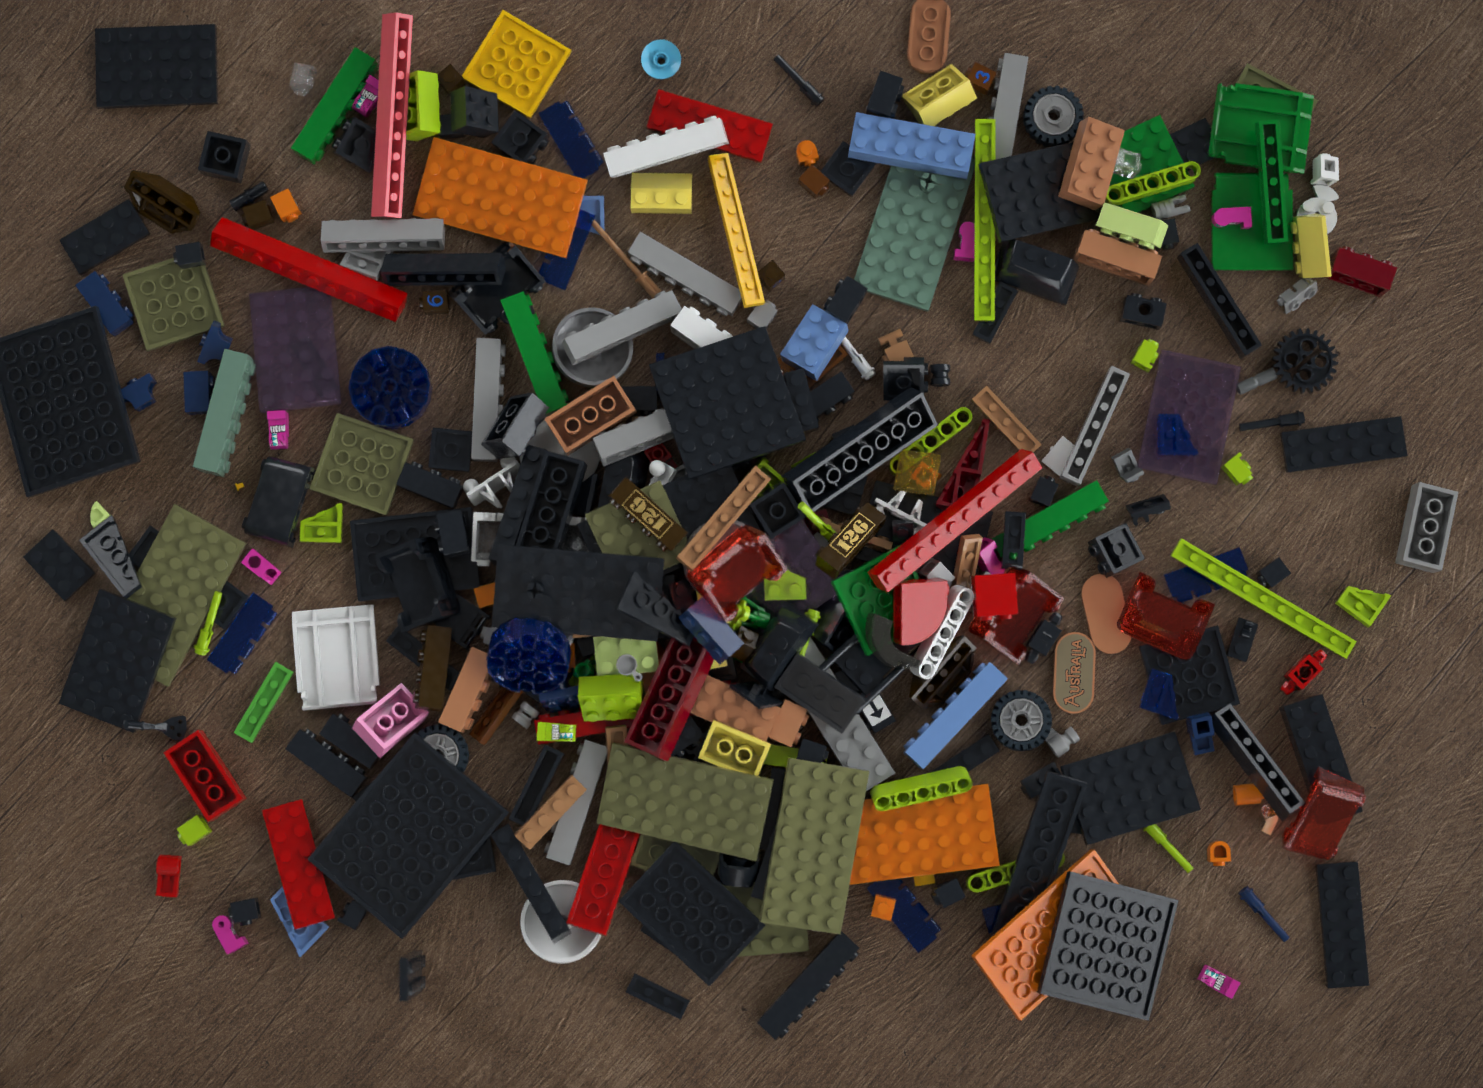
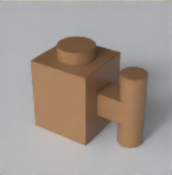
[878,329,914,361]

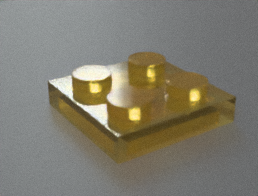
[893,450,941,496]

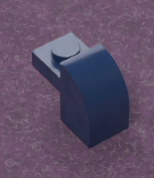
[1186,712,1215,755]

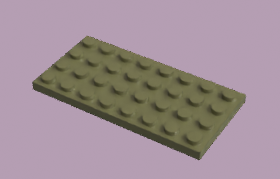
[127,504,247,687]
[597,743,774,861]
[759,757,869,935]

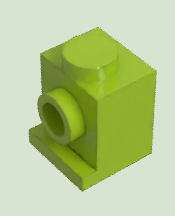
[1131,339,1159,373]
[1221,452,1253,486]

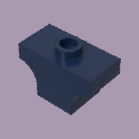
[197,320,233,365]
[121,373,157,412]

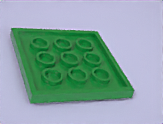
[1109,115,1195,213]
[831,545,919,656]

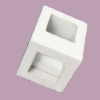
[1311,153,1339,187]

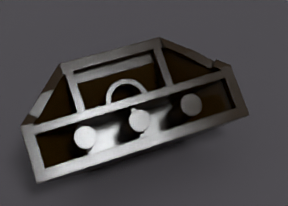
[124,170,200,234]
[909,635,977,710]

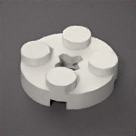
[1296,197,1337,234]

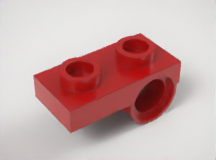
[156,854,182,897]

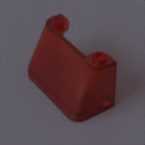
[687,525,788,623]
[969,567,1064,665]
[1117,572,1215,659]
[1282,767,1366,860]

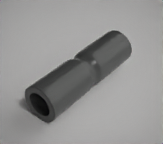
[1235,368,1277,395]

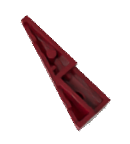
[936,419,990,511]

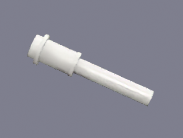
[841,336,876,381]

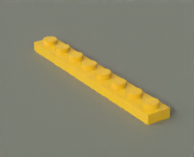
[707,153,765,308]

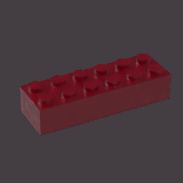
[624,636,714,762]

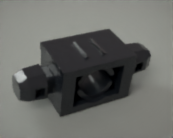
[1025,612,1062,664]

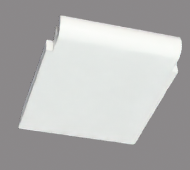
[292,604,380,711]

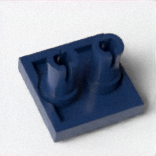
[539,671,580,713]

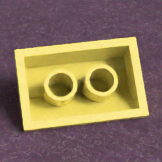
[902,64,977,126]
[631,173,692,214]
[1290,213,1332,278]
[698,720,771,776]

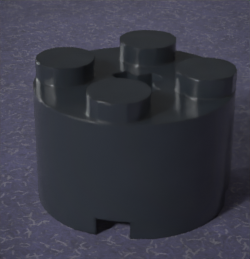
[718,851,761,888]

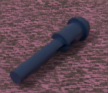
[1238,886,1290,942]

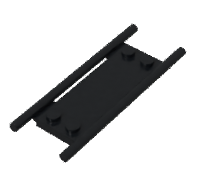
[819,573,972,715]

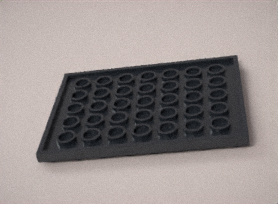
[0,306,141,498]
[307,732,509,939]

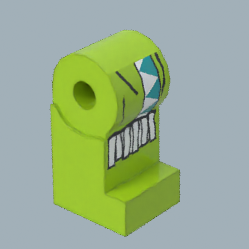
[537,722,576,742]

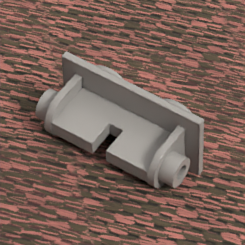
[1276,278,1318,314]

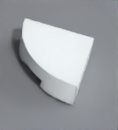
[1312,185,1339,202]

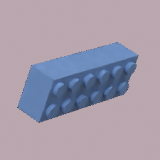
[848,112,976,179]
[903,662,1008,769]

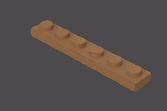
[676,466,771,572]

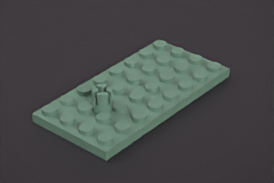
[854,158,975,312]

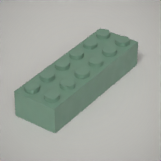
[193,349,257,477]

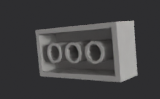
[1395,482,1458,573]

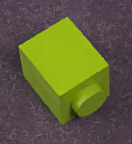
[177,815,212,846]

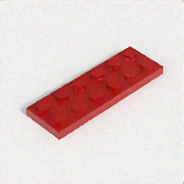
[646,89,773,163]
[262,799,335,930]
[566,824,640,936]

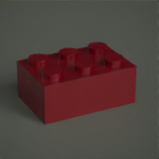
[1323,246,1398,297]

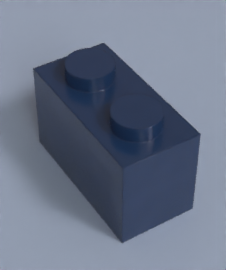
[183,371,215,415]

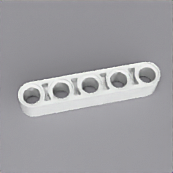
[910,585,974,679]

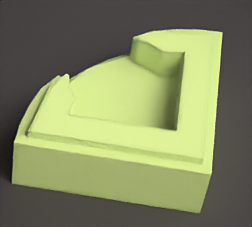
[90,501,111,528]

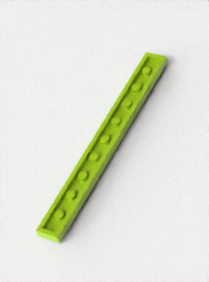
[974,119,996,321]
[1170,538,1357,659]

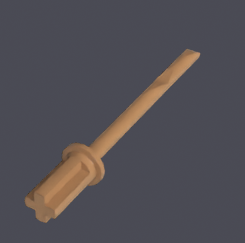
[588,217,662,298]

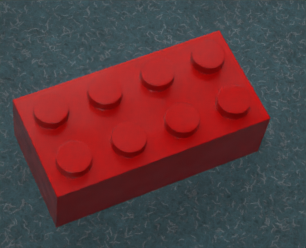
[163,730,247,822]

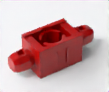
[1280,650,1327,695]

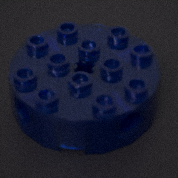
[348,346,432,430]
[486,618,571,694]

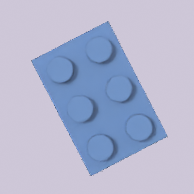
[780,304,849,381]

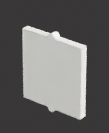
[1042,436,1074,484]

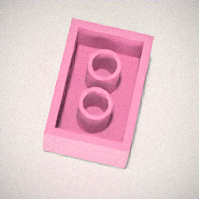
[352,683,429,758]

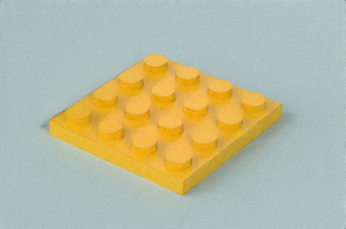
[462,10,572,119]

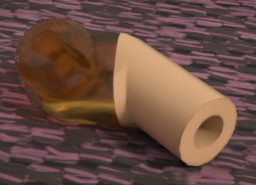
[1261,804,1278,835]

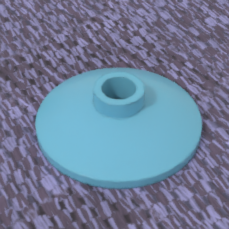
[641,40,681,79]

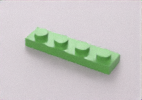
[234,662,294,743]

